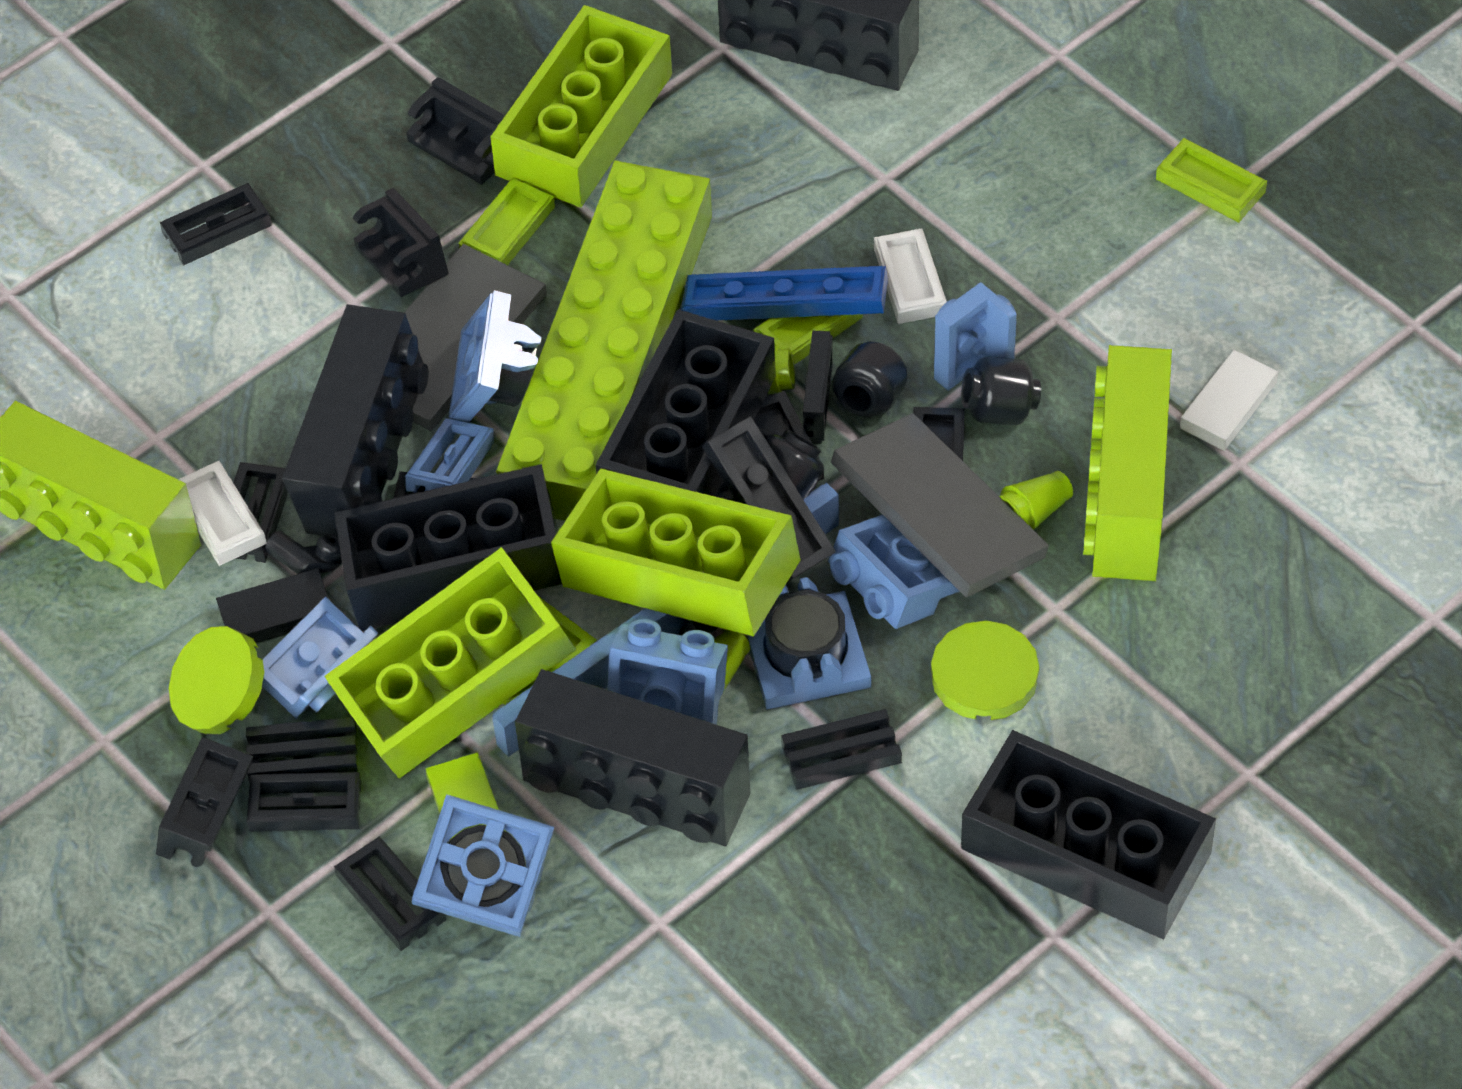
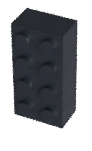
[718,0,919,91]
[282,304,429,536]
[595,309,776,497]
[334,464,562,631]
[515,669,751,847]
[961,730,1216,940]

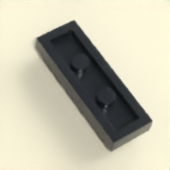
[702,416,836,583]

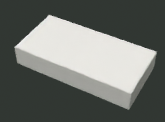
[874,228,947,324]
[1180,350,1278,451]
[178,461,266,566]

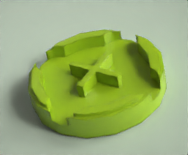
[931,620,1040,720]
[168,626,265,734]

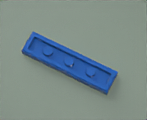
[681,266,888,321]

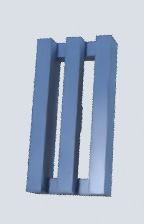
[405,418,494,493]

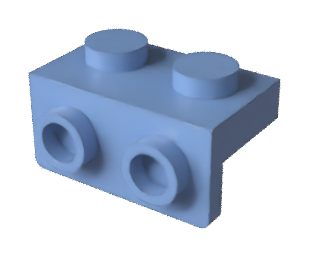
[934,282,1017,390]
[262,597,378,719]

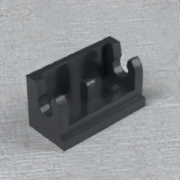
[406,77,505,185]
[353,188,449,297]
[156,737,253,867]

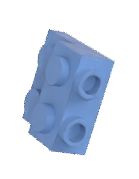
[828,514,959,629]
[607,619,728,725]

